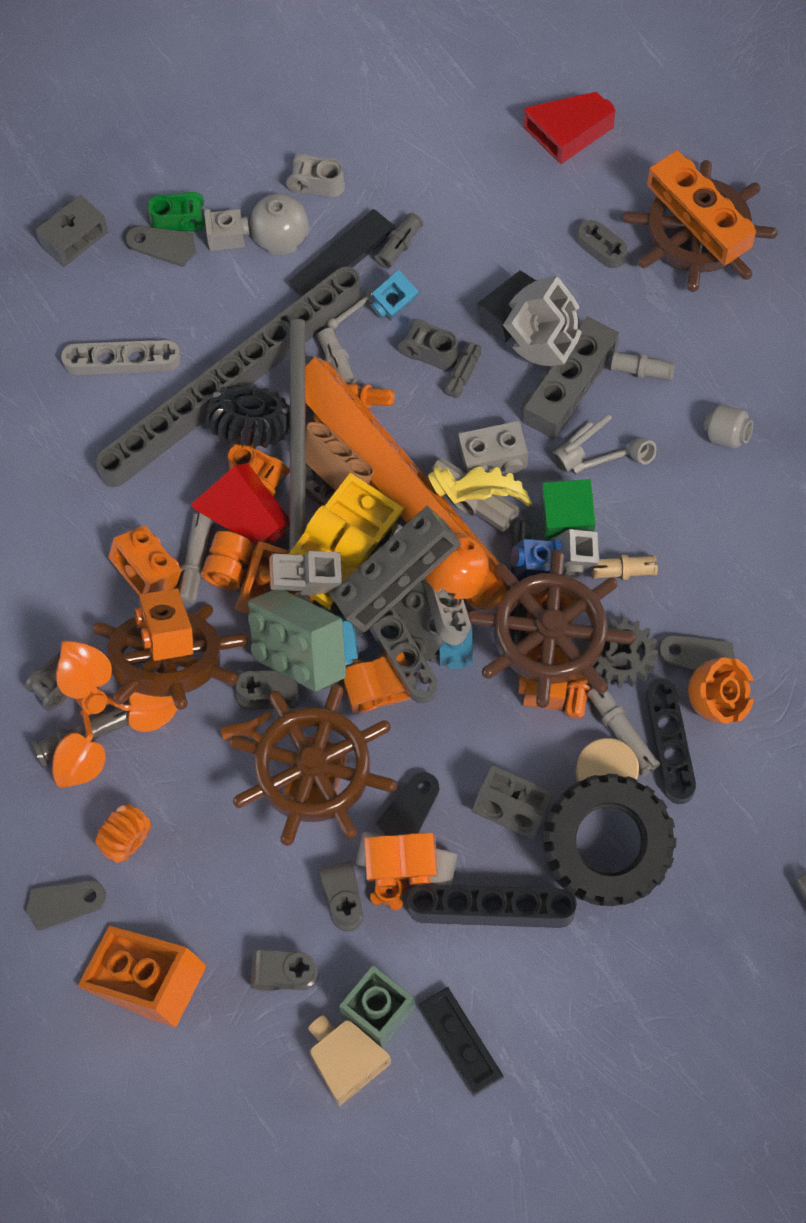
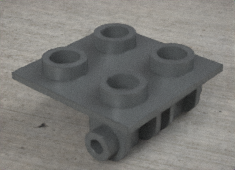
[382,581,453,670]

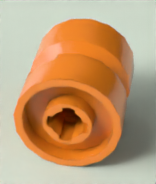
[201,531,254,590]

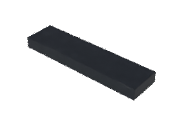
[289,209,395,297]

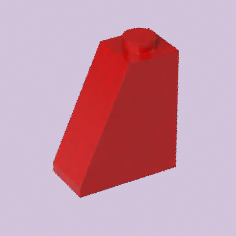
[523,91,616,164]
[191,463,289,545]

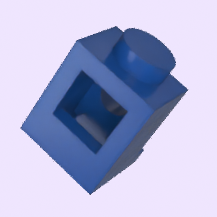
[510,539,564,579]

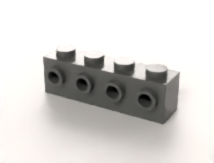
[330,505,462,632]

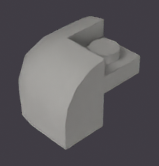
[503,276,582,366]

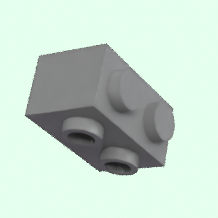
[458,421,528,474]

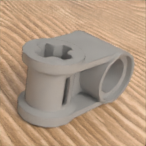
[286,154,345,198]

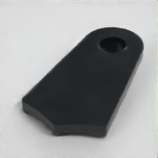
[376,772,440,836]

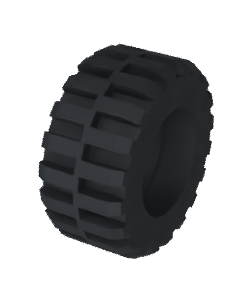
[542,774,677,906]

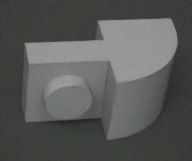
[269,551,342,595]

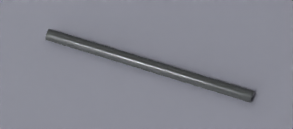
[289,319,305,552]

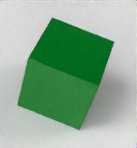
[541,479,596,542]

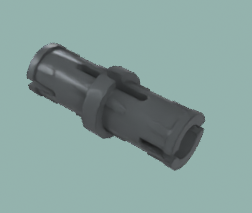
[375,212,423,269]

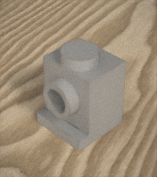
[204,209,250,251]

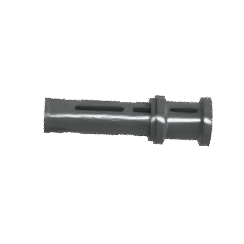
[30,708,129,768]

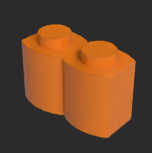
[342,653,410,714]
[364,833,438,887]

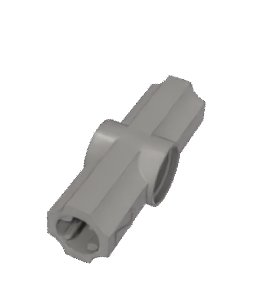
[427,458,519,532]

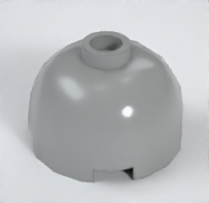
[250,194,309,255]

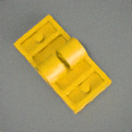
[288,473,403,610]

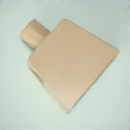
[308,1015,391,1107]

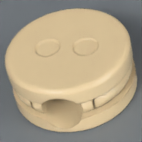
[576,738,639,782]

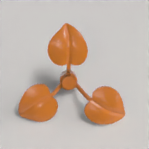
[52,641,178,788]

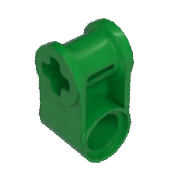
[148,192,206,232]

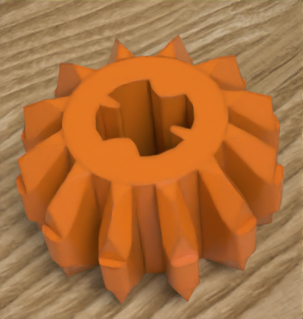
[95,803,152,863]

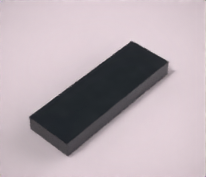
[418,987,504,1097]

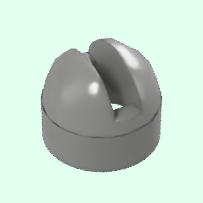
[629,438,657,465]

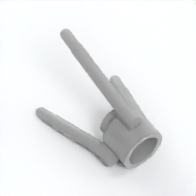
[552,415,630,474]

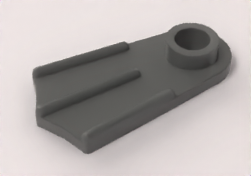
[126,226,196,267]
[659,635,736,672]
[26,881,106,931]

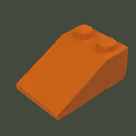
[77,925,207,1028]

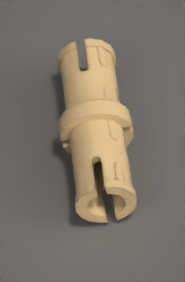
[591,554,658,580]

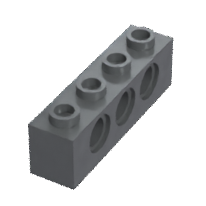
[521,316,619,440]

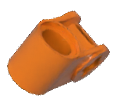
[228,444,290,496]

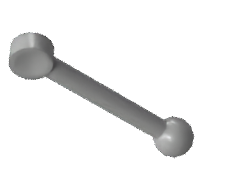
[327,289,375,330]

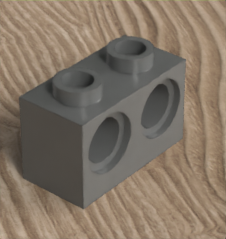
[472,765,554,839]

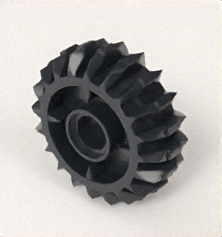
[207,384,290,449]

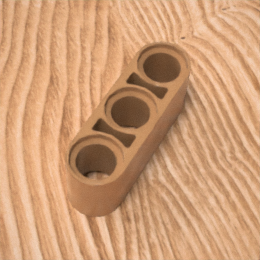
[305,422,374,491]

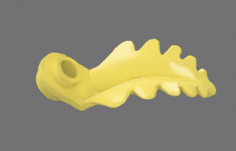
[428,465,532,507]

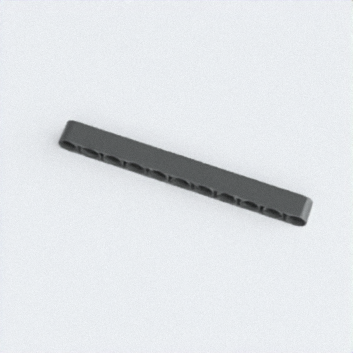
[96,267,361,487]

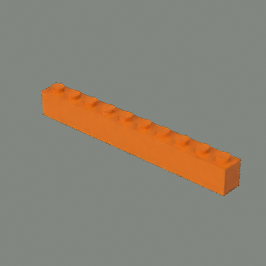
[305,357,509,611]

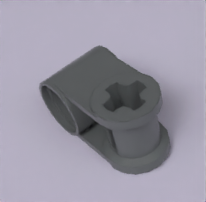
[398,319,458,370]
[25,651,68,711]
[236,670,299,710]
[318,861,363,932]
[250,950,318,991]

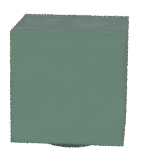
[339,965,415,1049]

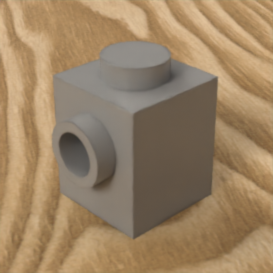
[551,529,599,576]

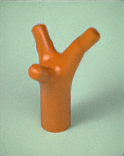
[221,711,271,742]

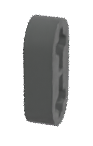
[577,220,627,268]

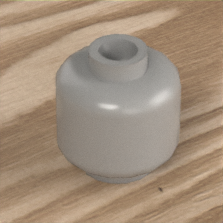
[704,405,753,449]

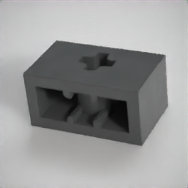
[36,194,108,268]

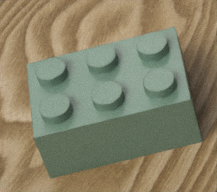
[248,590,346,692]

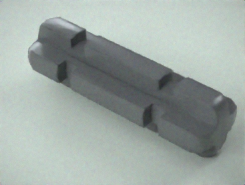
[445,342,481,398]

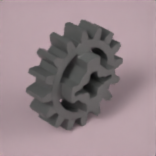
[587,617,659,688]

